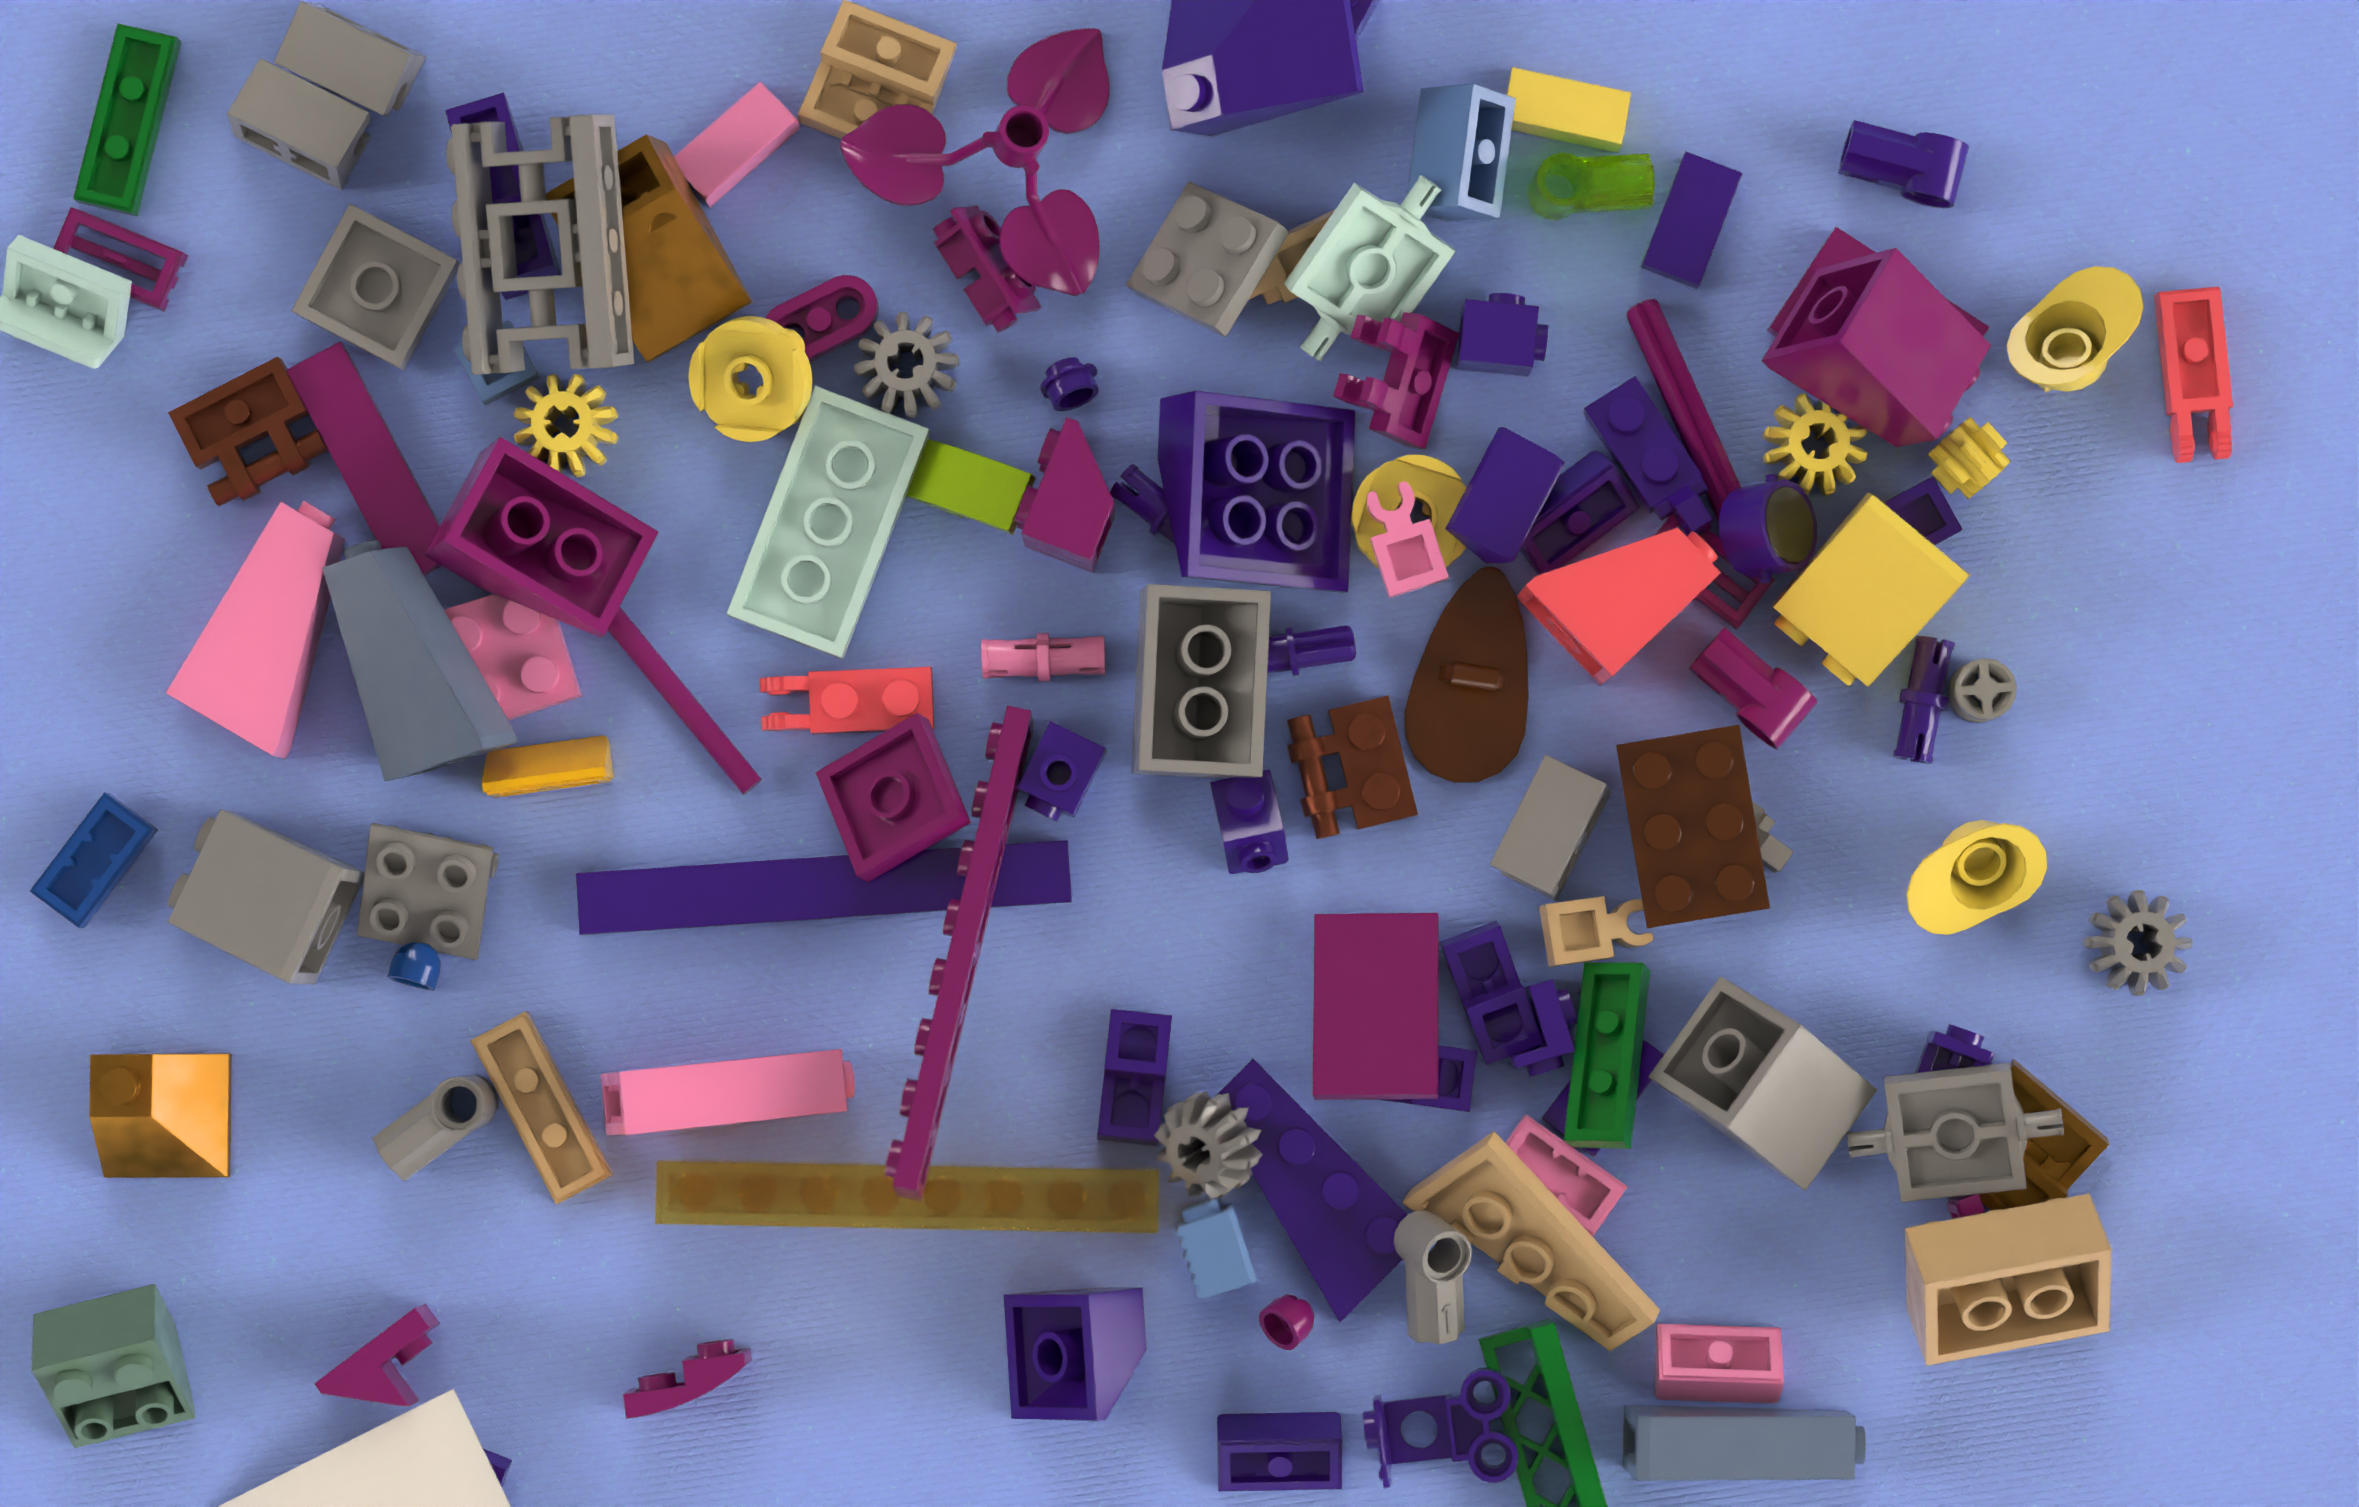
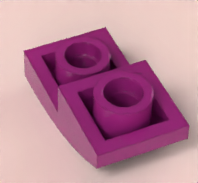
[623,1339,752,1419]

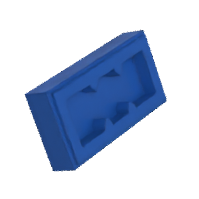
[30,792,159,928]

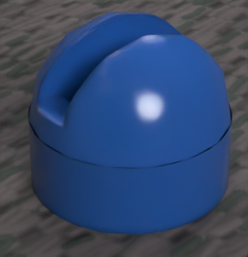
[387,942,441,991]

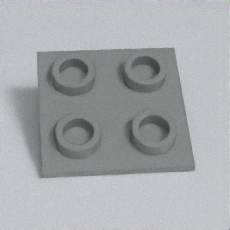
[357,823,499,960]

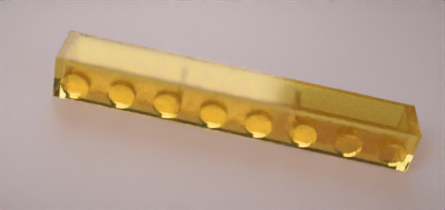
[655,1159,1159,1233]

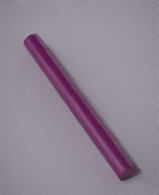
[608,607,762,795]

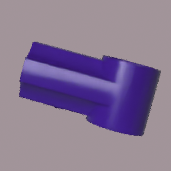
[1838,120,1969,208]

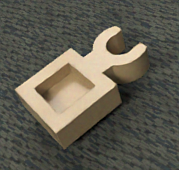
[1539,896,1653,967]

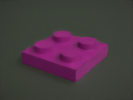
[815,713,971,882]

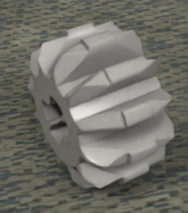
[854,312,960,418]
[2083,890,2193,996]
[1154,1091,1263,1199]

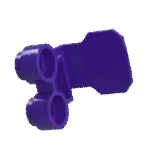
[1363,1367,1518,1488]

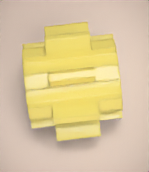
[1927,417,2011,499]

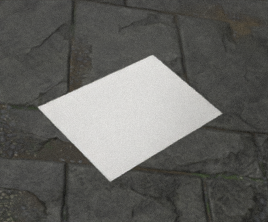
[218,1389,511,1507]

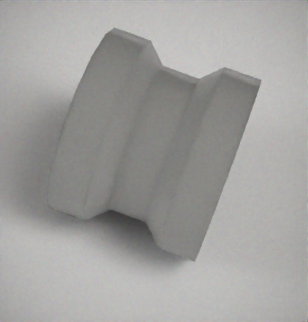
[1946,658,2017,723]

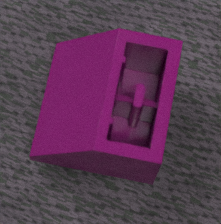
[1015,417,1115,573]

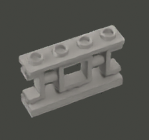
[446,114,634,375]

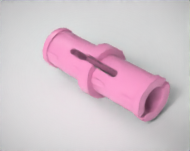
[981,633,1106,682]

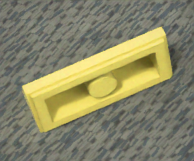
[1506,67,1631,153]

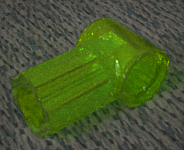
[1527,152,1655,220]

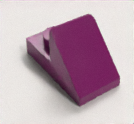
[314,1304,440,1407]

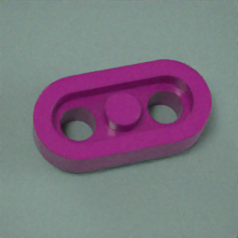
[765,275,879,362]

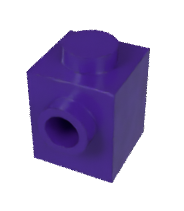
[1456,293,1548,376]
[1017,721,1107,822]

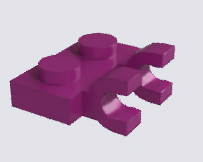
[1333,312,1460,450]

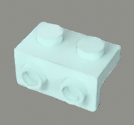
[0,235,132,369]

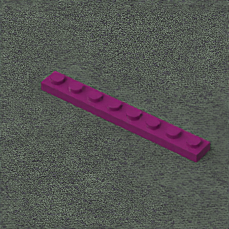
[885,705,1034,1201]

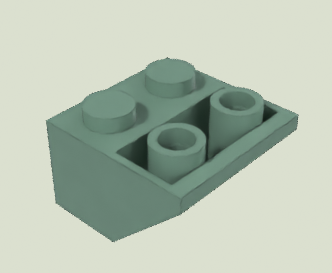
[32,1284,195,1448]

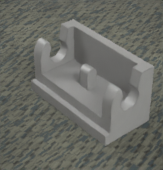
[274,1,426,116]
[227,58,371,190]
[1490,754,1611,901]

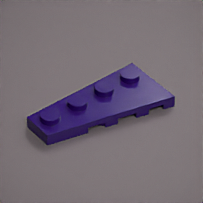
[1215,1058,1407,1322]

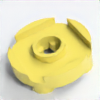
[688,316,813,442]
[1351,454,1466,569]

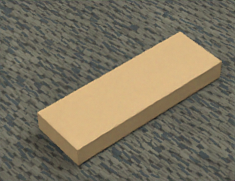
[470,1011,613,1204]

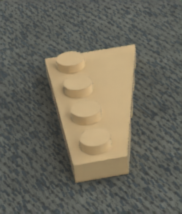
[1402,1131,1660,1351]

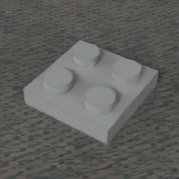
[1126,182,1289,337]
[291,204,461,371]

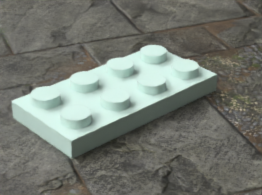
[727,386,931,659]

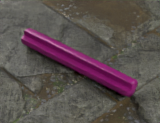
[1627,299,1741,522]

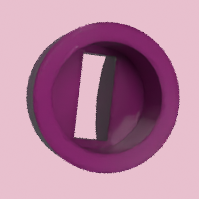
[1259,1294,1314,1350]

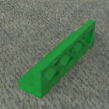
[1478,1318,1607,1507]

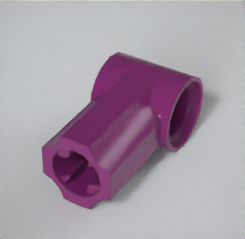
[1688,627,1817,749]

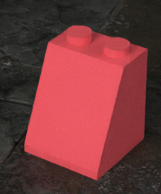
[1516,527,1721,686]

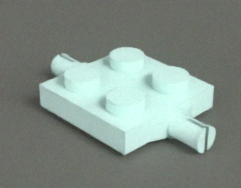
[1284,175,1456,361]

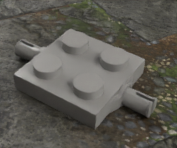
[1847,1063,2064,1202]

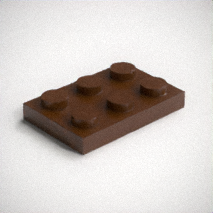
[1616,725,1770,928]

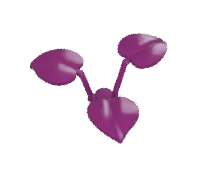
[840,28,1109,296]

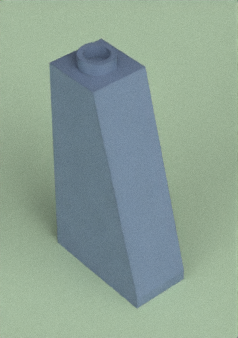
[322,540,518,781]
[1623,1405,1866,1481]

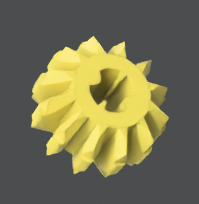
[514,374,618,478]
[1762,393,1867,497]

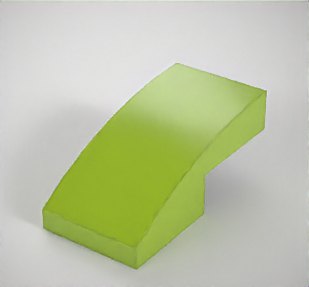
[906,439,1036,535]

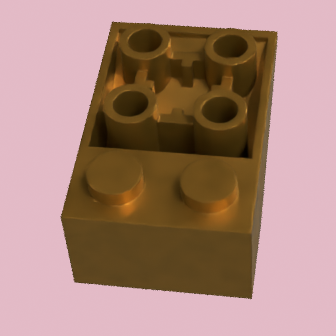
[546,134,753,363]

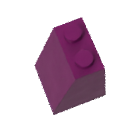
[1762,248,1991,447]

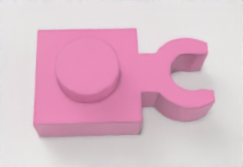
[1366,481,1449,599]

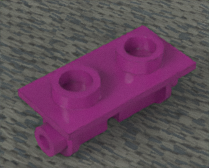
[933,206,1042,333]

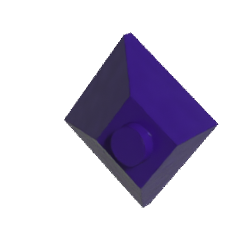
[1003,1287,1147,1421]

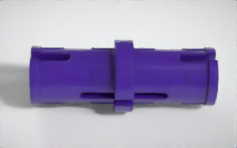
[1893,636,1955,764]

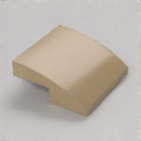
[798,0,957,139]

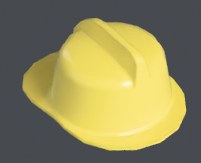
[2007,266,2144,392]
[1906,820,2047,935]

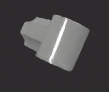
[372,1075,498,1181]
[1394,1210,1472,1345]

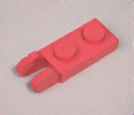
[2154,287,2233,463]
[760,667,934,734]

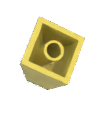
[1772,492,1970,687]

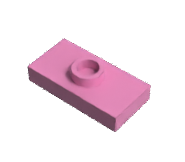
[1505,1114,1628,1237]

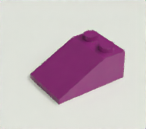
[424,437,659,638]

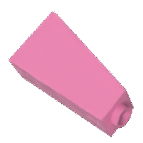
[166,501,346,759]
[600,1049,855,1135]

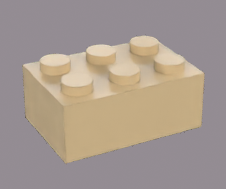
[1905,1194,2112,1366]

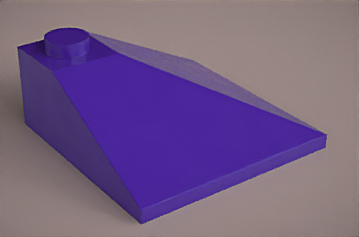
[1162,0,1364,136]
[1157,391,1355,593]

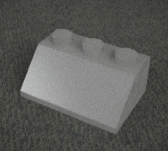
[1131,584,1271,777]

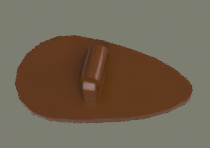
[1404,566,1529,783]

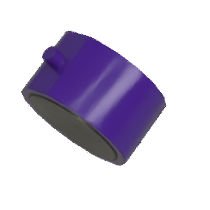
[1719,474,1818,584]

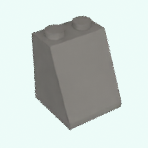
[168,809,365,985]
[1649,976,1877,1191]

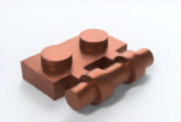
[168,357,329,507]
[1287,696,1418,840]

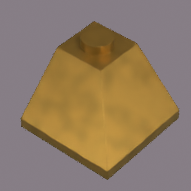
[89,1054,232,1178]

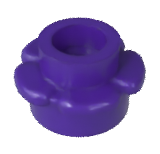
[1040,357,1099,411]

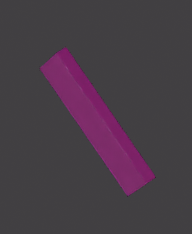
[286,342,441,575]

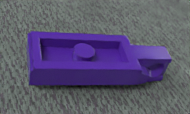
[1584,376,1713,536]

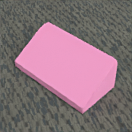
[674,82,801,207]
[1655,1324,1784,1403]

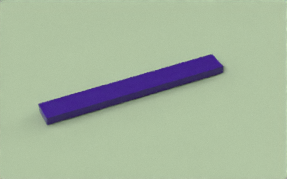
[576,840,1072,935]

